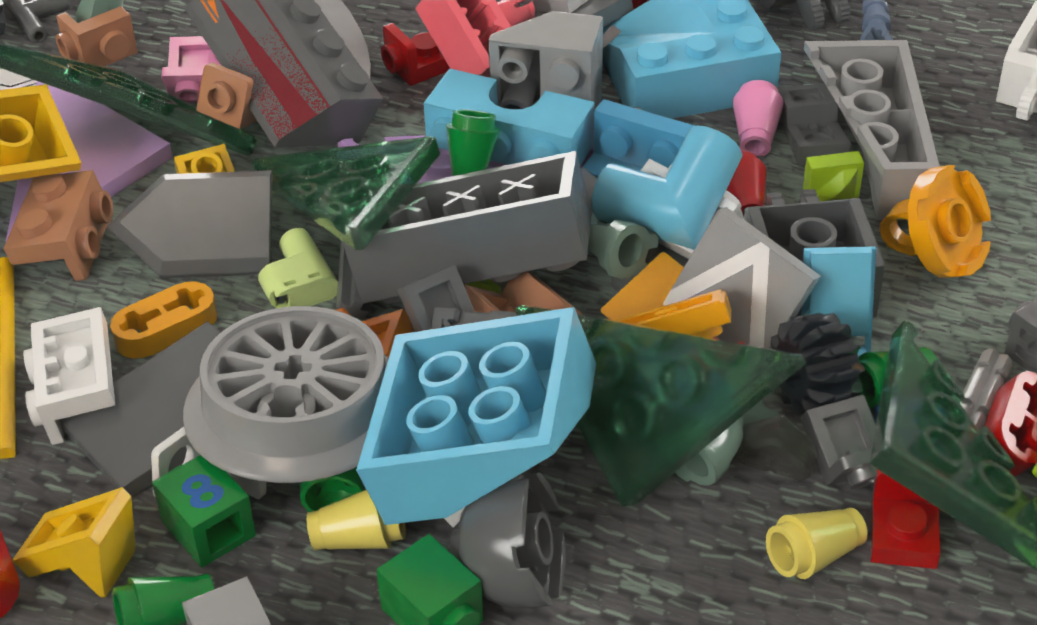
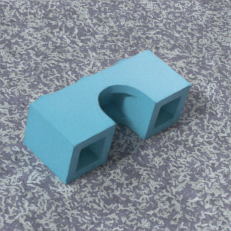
[424,68,595,166]

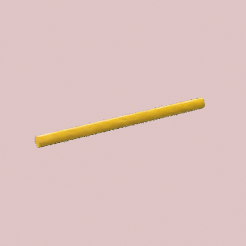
[0,257,16,459]

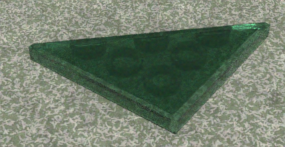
[0,43,257,156]
[251,136,440,250]
[514,305,806,506]
[870,320,1037,571]

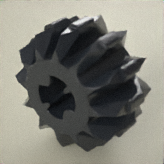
[769,313,865,416]

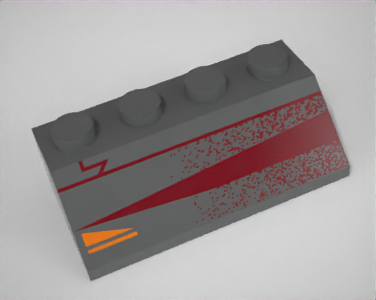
[186,0,383,148]

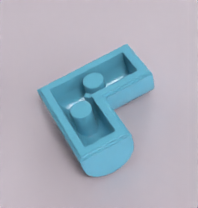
[592,125,743,250]

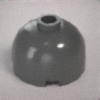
[450,472,566,608]

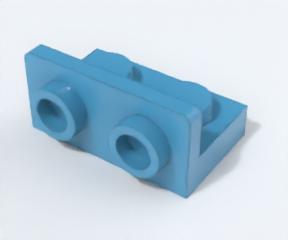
[583,99,695,179]

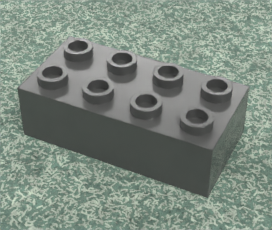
[342,151,592,304]

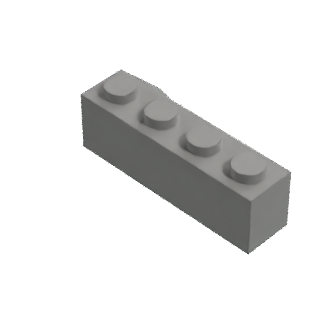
[804,40,940,220]

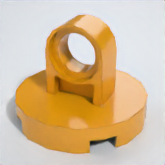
[879,165,991,278]

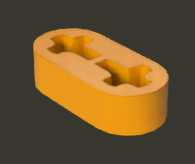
[110,281,217,359]

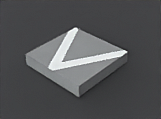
[663,207,821,373]

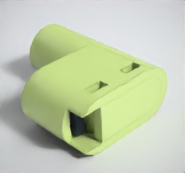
[258,228,338,308]

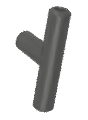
[3,0,70,43]

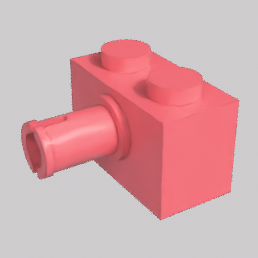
[415,0,535,78]

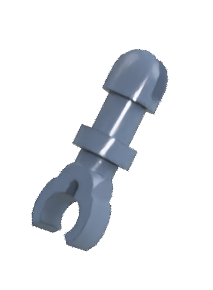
[860,0,893,40]

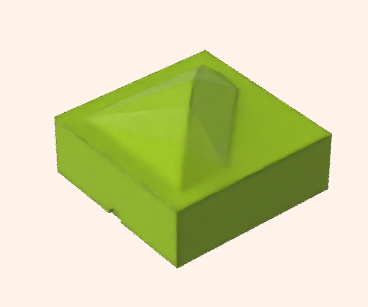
[803,151,864,202]

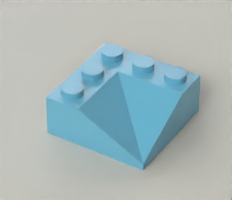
[602,0,781,119]
[356,307,596,525]

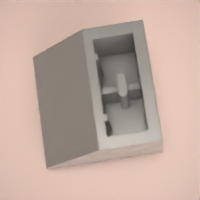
[489,11,603,110]

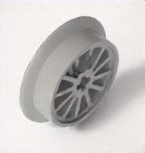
[183,306,389,483]

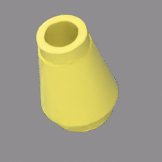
[306,490,406,551]
[766,508,868,579]

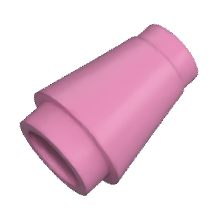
[733,80,784,156]

